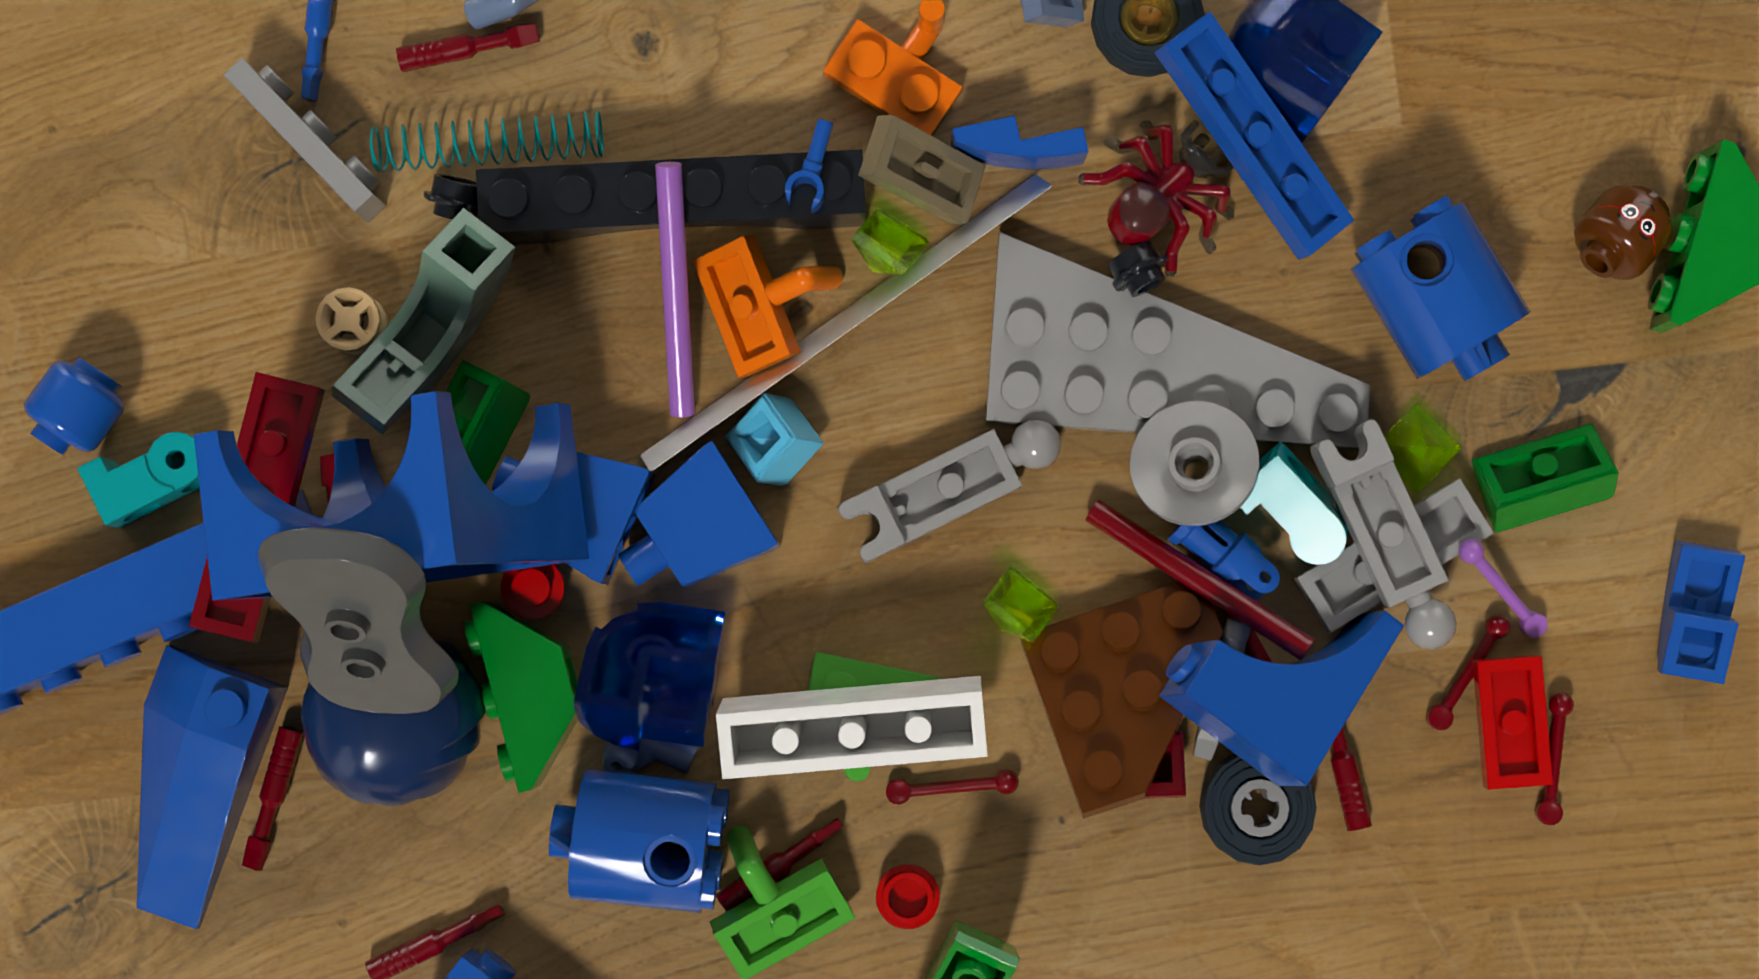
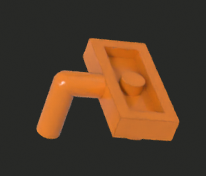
[823,0,963,136]
[692,235,843,378]

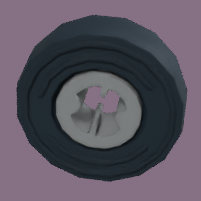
[1199,753,1317,866]

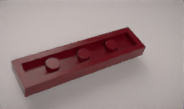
[189,372,325,642]

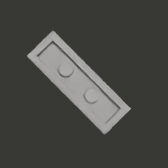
[224,58,386,223]
[1293,478,1494,633]

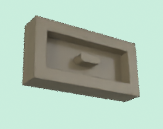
[858,115,986,225]

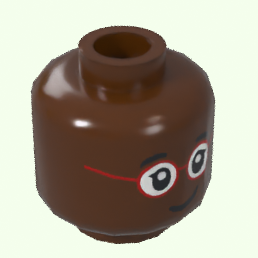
[1574,185,1673,280]

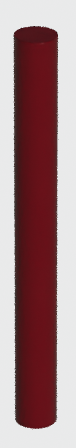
[1085,500,1316,661]

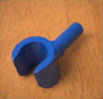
[785,118,833,213]

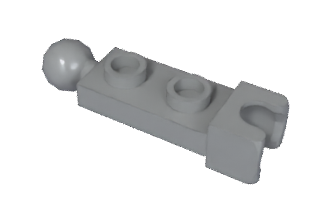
[837,419,1061,564]
[1310,419,1457,650]

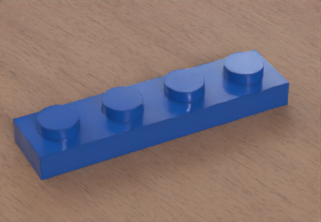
[1154,11,1354,260]

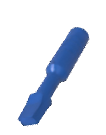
[301,0,334,102]

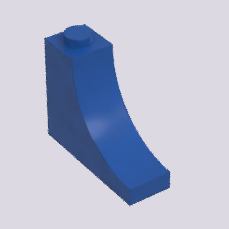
[1159,610,1404,786]

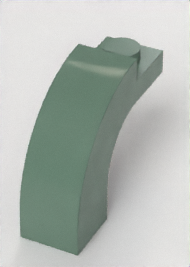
[332,208,515,435]

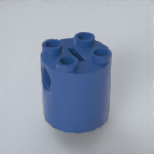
[1351,195,1531,381]
[549,769,730,913]

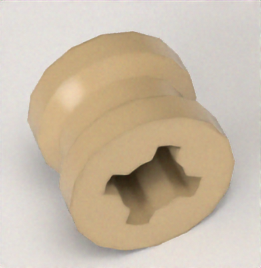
[315,287,389,357]

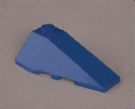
[137,645,288,929]

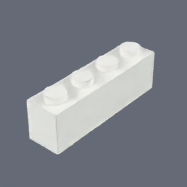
[716,676,988,779]

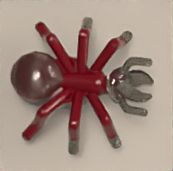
[1078,119,1235,277]

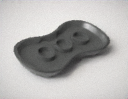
[257,528,459,714]

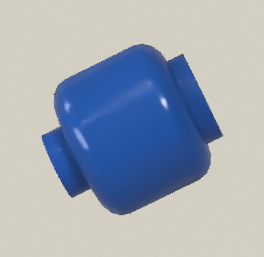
[24,357,124,455]

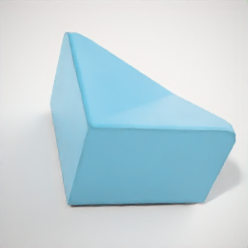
[725,393,824,486]

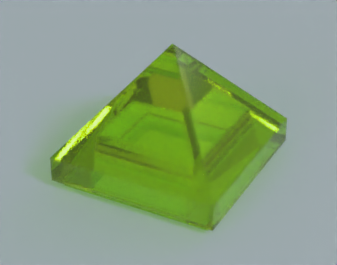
[851,208,930,275]
[1384,404,1462,493]
[983,566,1060,643]

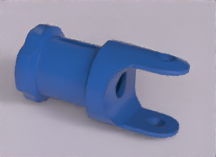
[1166,520,1280,600]

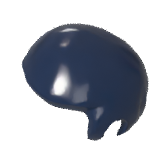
[301,639,486,806]

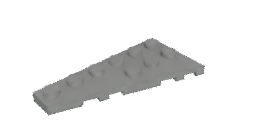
[985,232,1370,450]

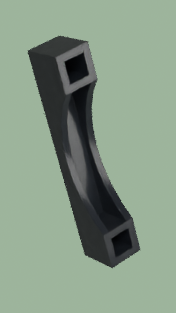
[476,149,866,245]

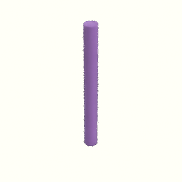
[655,162,695,417]

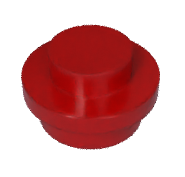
[500,564,565,620]
[876,864,940,929]

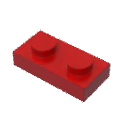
[1472,655,1553,790]

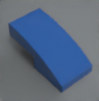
[951,116,1089,169]
[1657,540,1746,684]

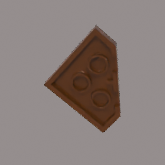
[1020,582,1223,819]

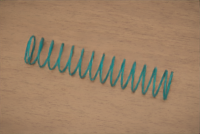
[370,110,604,173]

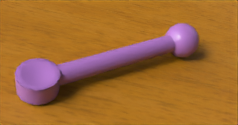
[1458,539,1548,638]

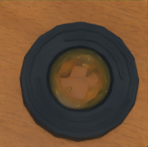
[1091,0,1205,77]

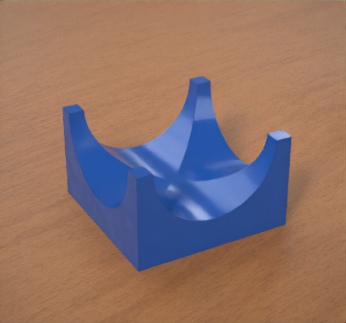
[194,391,589,601]

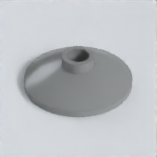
[1130,400,1260,526]

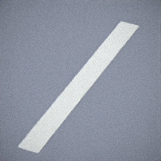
[641,175,1052,471]

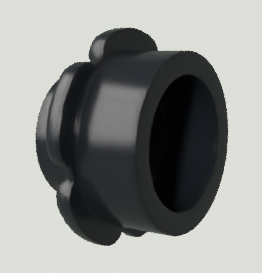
[424,174,478,219]
[1108,241,1169,297]

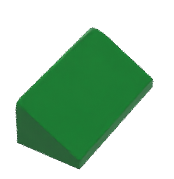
[446,360,530,485]
[1472,423,1619,532]

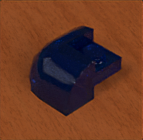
[1228,0,1383,143]
[574,602,725,751]

